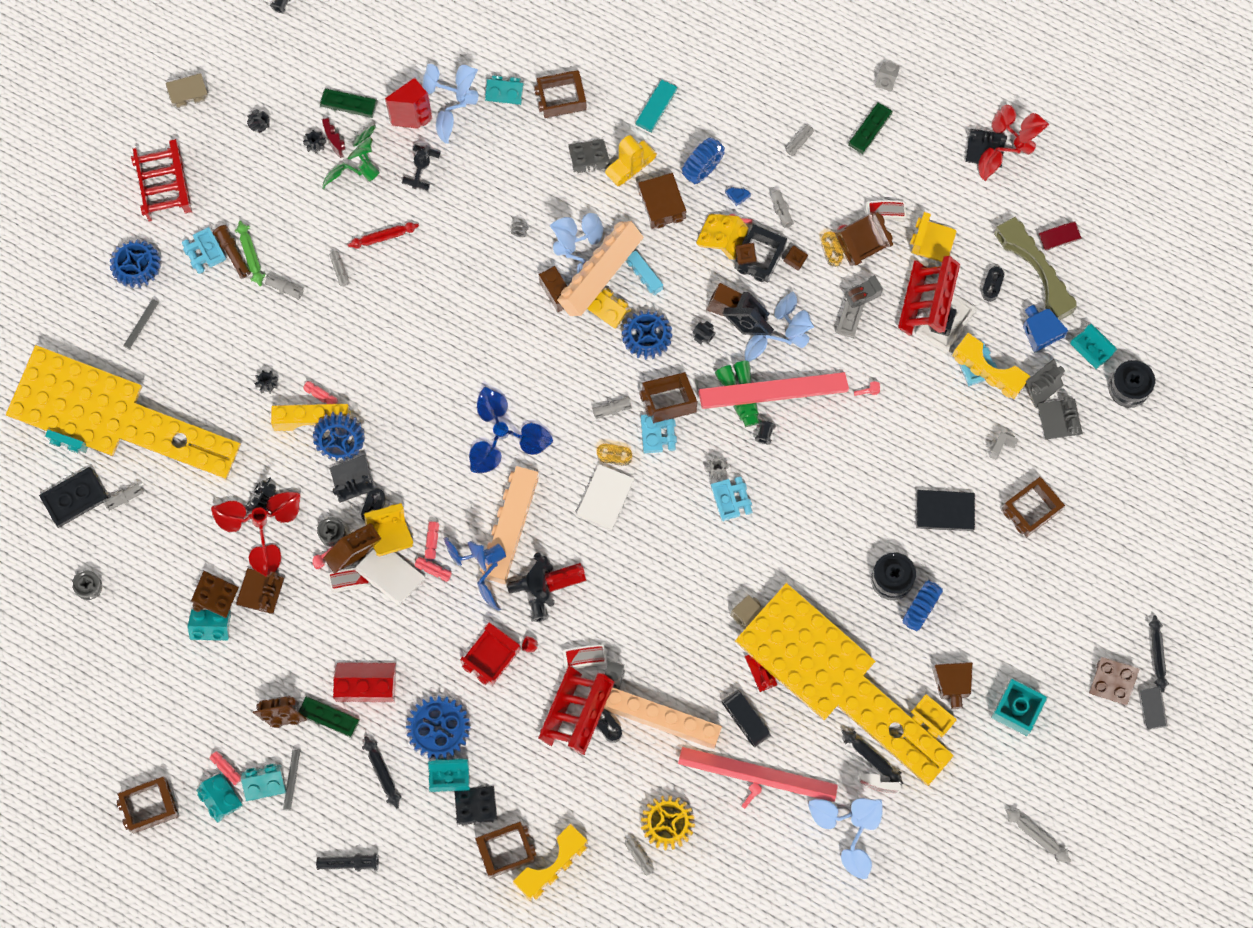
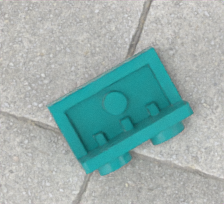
[485,75,525,105]
[1070,324,1117,369]
[45,429,88,454]
[187,609,231,641]
[428,758,470,792]
[241,763,286,802]
[197,772,243,823]

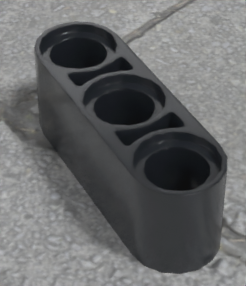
[721,690,771,748]

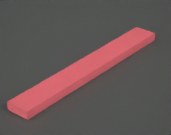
[698,372,849,409]
[678,747,838,802]

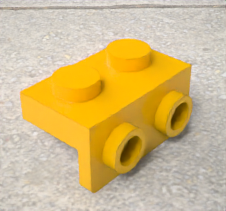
[587,287,632,329]
[911,694,957,738]

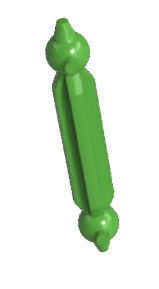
[235,220,266,287]

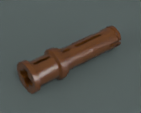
[213,225,251,279]

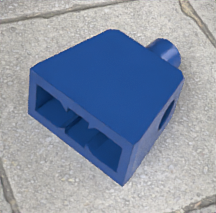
[1023,305,1068,353]

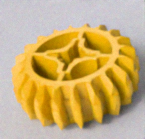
[641,795,695,850]

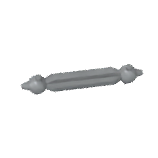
[1005,808,1071,863]

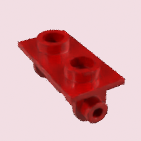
[545,563,587,592]
[744,655,778,692]

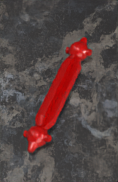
[348,222,419,249]

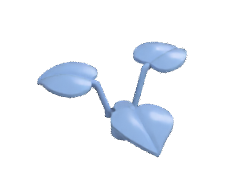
[423,64,478,144]
[550,213,603,274]
[745,291,814,362]
[808,798,882,879]

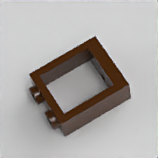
[534,70,587,118]
[639,372,698,423]
[1002,476,1065,538]
[323,523,381,574]
[116,776,179,834]
[475,821,537,879]

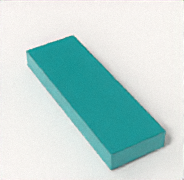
[635,79,678,133]

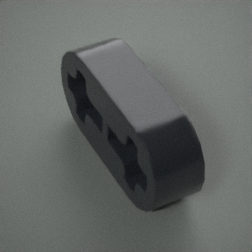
[981,266,1005,302]
[361,488,386,523]
[596,709,622,743]

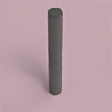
[123,299,159,350]
[283,750,301,811]

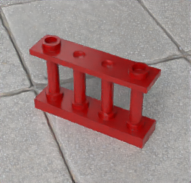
[131,139,192,222]
[898,256,961,336]
[538,666,615,755]

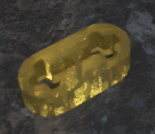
[821,231,844,267]
[597,444,632,466]

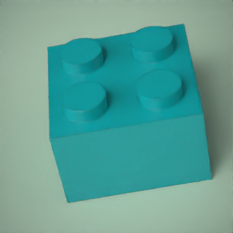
[991,679,1048,736]

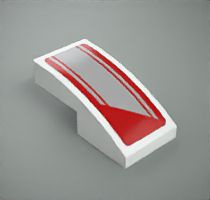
[865,200,906,221]
[327,568,371,593]
[562,644,607,670]
[858,774,900,794]

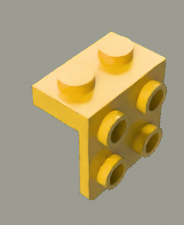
[910,212,956,262]
[696,214,749,260]
[364,503,413,556]

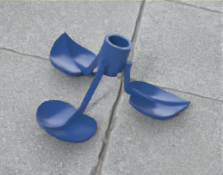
[443,537,506,611]

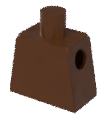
[706,283,742,317]
[932,662,973,710]

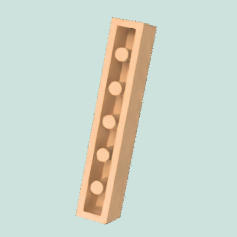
[557,221,644,316]
[480,466,539,585]
[604,687,722,750]

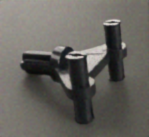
[402,144,441,191]
[507,552,555,607]

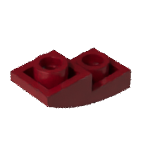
[322,118,346,158]
[1039,221,1082,251]

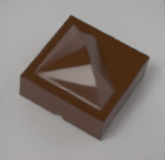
[736,243,757,265]
[783,245,809,271]

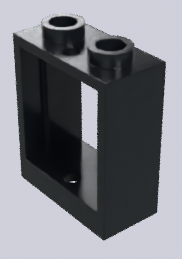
[734,224,787,283]

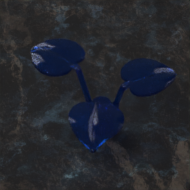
[469,387,553,473]

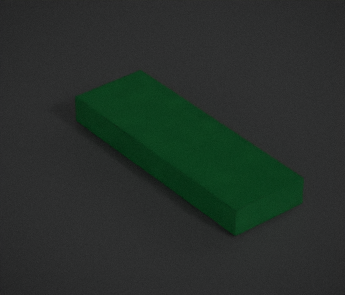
[320,88,378,118]
[848,102,893,155]
[298,696,360,739]

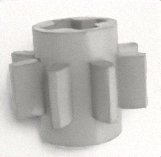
[705,455,729,481]

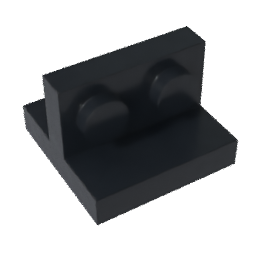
[722,292,774,335]

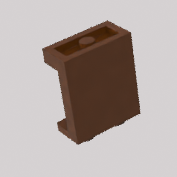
[638,173,687,229]
[834,212,893,266]

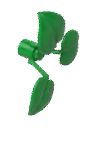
[322,124,380,190]

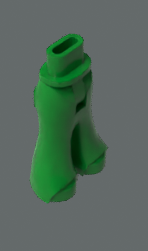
[715,360,759,427]

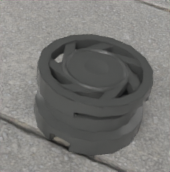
[317,517,346,547]
[72,570,102,600]

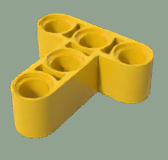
[605,135,657,187]

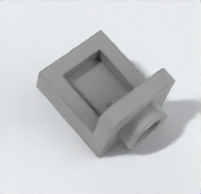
[875,61,900,92]
[988,432,1018,460]

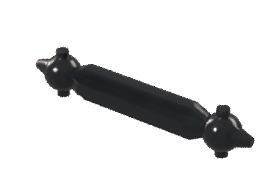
[1149,615,1169,693]
[842,730,904,785]
[362,736,402,809]

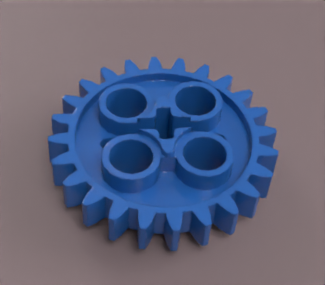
[406,695,471,760]

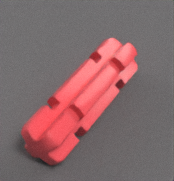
[303,381,338,404]
[425,521,439,559]
[415,557,452,582]
[209,751,241,785]

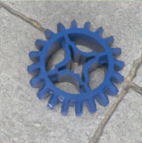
[682,137,725,184]
[110,239,161,289]
[622,309,673,360]
[313,412,365,462]
[902,580,943,631]

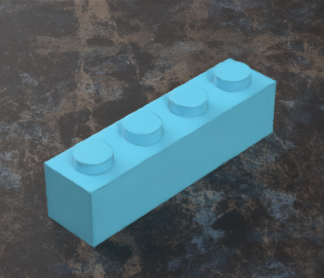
[626,250,664,295]

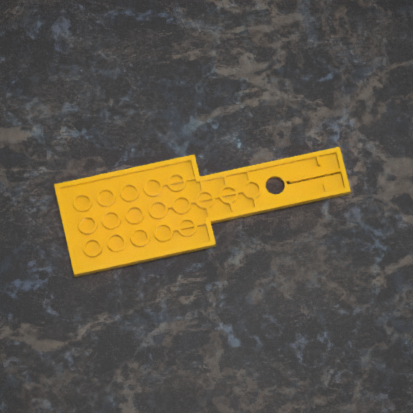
[6,345,241,480]
[734,583,954,786]

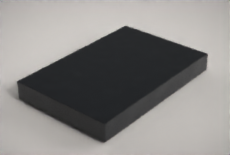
[39,467,108,528]
[916,490,975,531]

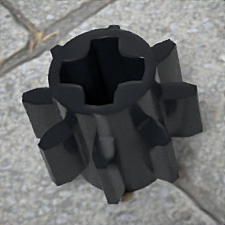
[247,109,270,133]
[303,130,327,154]
[692,321,716,345]
[254,370,279,394]

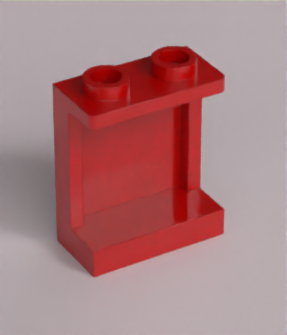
[460,622,521,686]

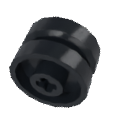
[1108,360,1156,408]
[871,552,916,600]

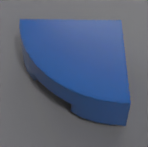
[725,188,751,207]

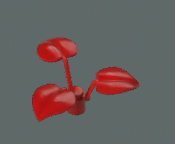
[978,104,1049,182]
[211,492,300,577]

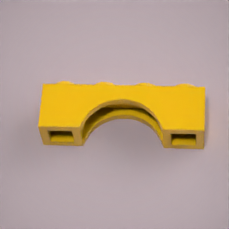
[952,333,1031,400]
[271,404,351,431]
[513,824,588,901]

